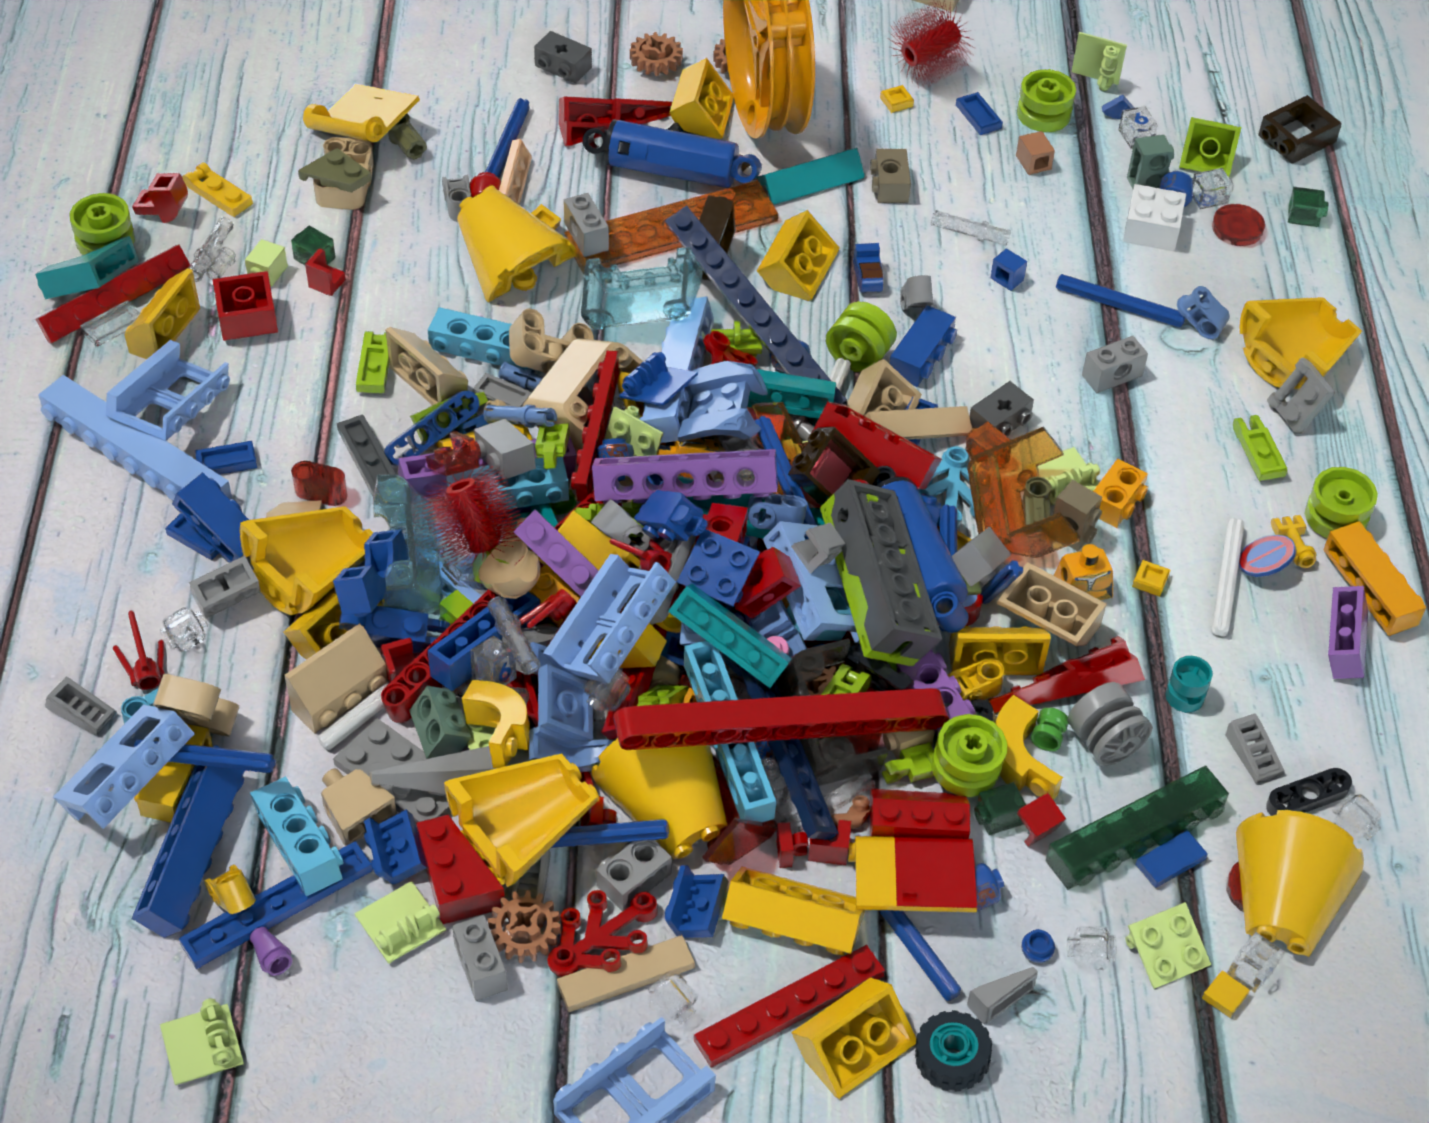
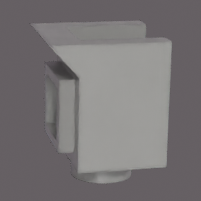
[791,523,845,574]

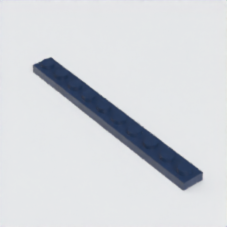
[665,205,848,405]
[714,599,838,840]

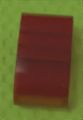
[291,461,348,506]

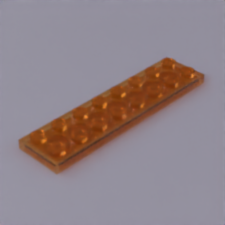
[564,180,778,274]

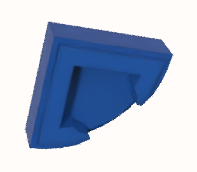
[1102,94,1137,119]
[454,414,489,435]

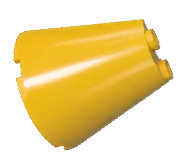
[457,185,577,302]
[1239,297,1362,389]
[240,506,373,615]
[591,738,727,860]
[444,753,599,887]
[1236,810,1364,957]

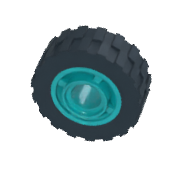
[915,1010,992,1092]

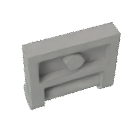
[1267,358,1335,433]

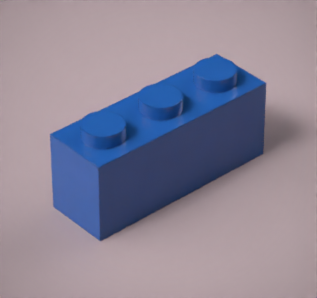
[889,305,957,387]
[172,472,249,563]

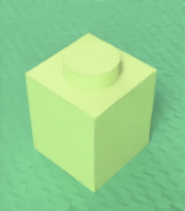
[245,239,288,287]

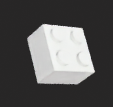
[1123,184,1186,251]

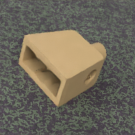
[321,768,397,846]

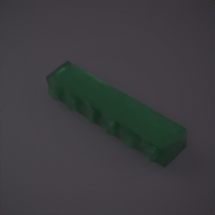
[1045,765,1229,890]

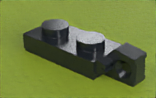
[843,642,914,691]

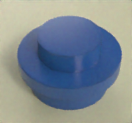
[1021,929,1055,962]

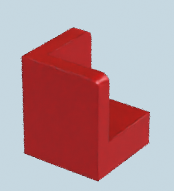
[305,248,346,296]
[381,638,415,683]
[1017,792,1066,847]
[808,820,851,866]

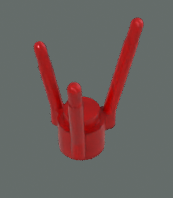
[609,538,672,572]
[508,589,577,644]
[113,610,165,690]

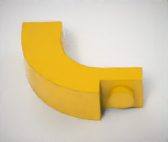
[462,680,530,768]
[996,695,1063,800]

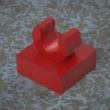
[580,796,617,826]
[776,822,809,868]

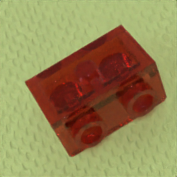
[425,431,481,476]

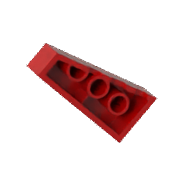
[811,402,942,490]

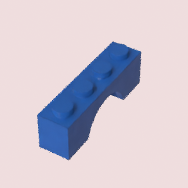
[333,529,410,617]

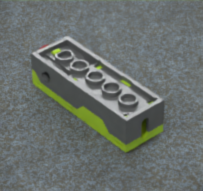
[820,479,942,666]

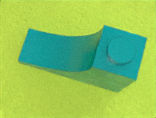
[35,236,139,299]

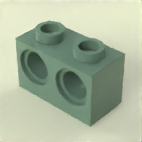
[1127,135,1174,189]
[409,686,472,759]

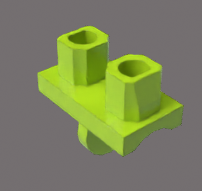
[711,321,762,361]

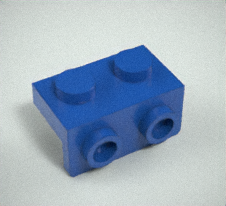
[364,809,427,885]
[665,865,729,938]

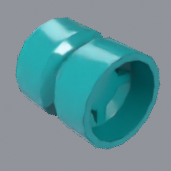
[1165,656,1213,713]

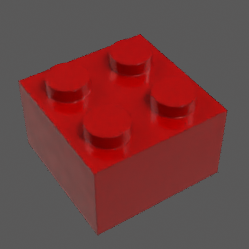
[213,271,278,341]

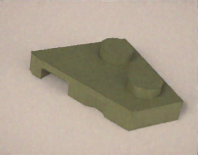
[298,148,372,193]

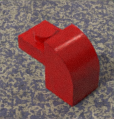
[132,173,188,223]

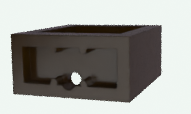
[1258,95,1342,164]
[690,195,736,281]
[788,427,880,506]

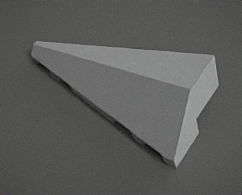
[370,746,531,796]

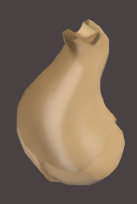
[478,518,540,599]

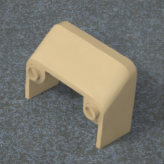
[523,338,644,460]

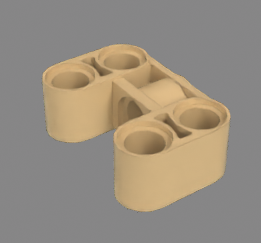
[313,137,374,210]
[509,308,594,374]
[153,674,240,737]

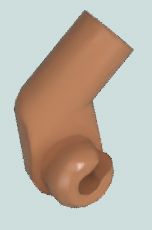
[831,795,871,829]

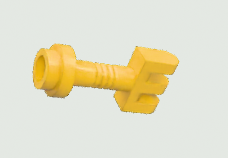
[1271,515,1316,568]

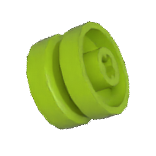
[1017,69,1076,132]
[69,193,135,255]
[825,301,897,373]
[1304,467,1378,538]
[931,714,1007,797]

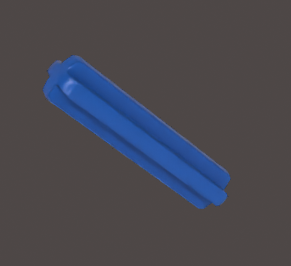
[981,560,1023,604]

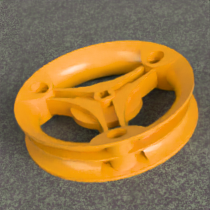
[723,0,815,138]

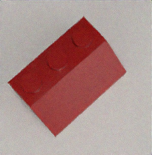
[870,789,970,839]

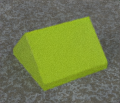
[1179,117,1242,178]

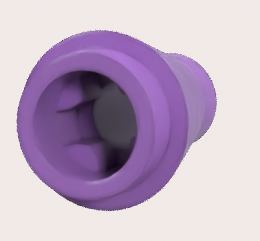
[250,927,292,976]

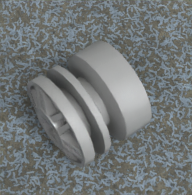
[1067,682,1153,766]

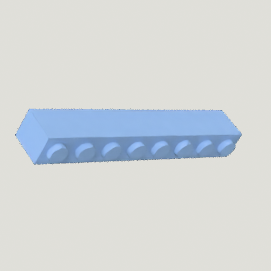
[639,296,714,443]
[38,375,232,501]

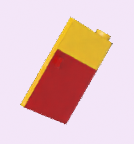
[848,836,977,912]

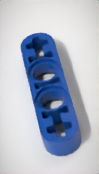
[384,391,479,466]

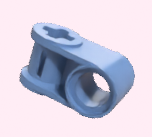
[1177,286,1230,339]
[748,493,808,530]

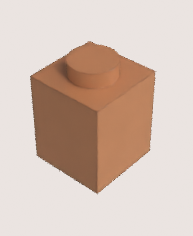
[1016,131,1055,175]

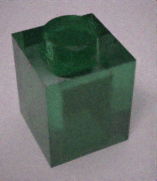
[1287,186,1329,227]
[291,225,336,265]
[974,782,1026,835]

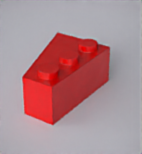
[416,815,505,924]

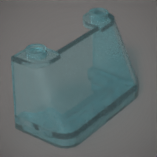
[581,247,702,330]
[372,475,442,614]

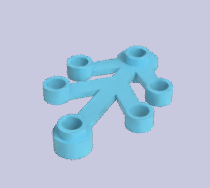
[918,446,991,529]

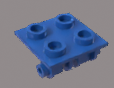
[619,352,698,406]
[677,529,760,607]

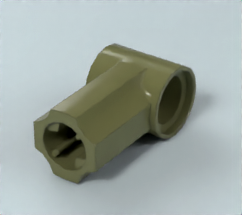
[388,113,427,160]
[1022,477,1051,537]

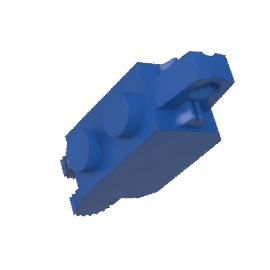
[634,490,708,542]
[339,606,450,653]

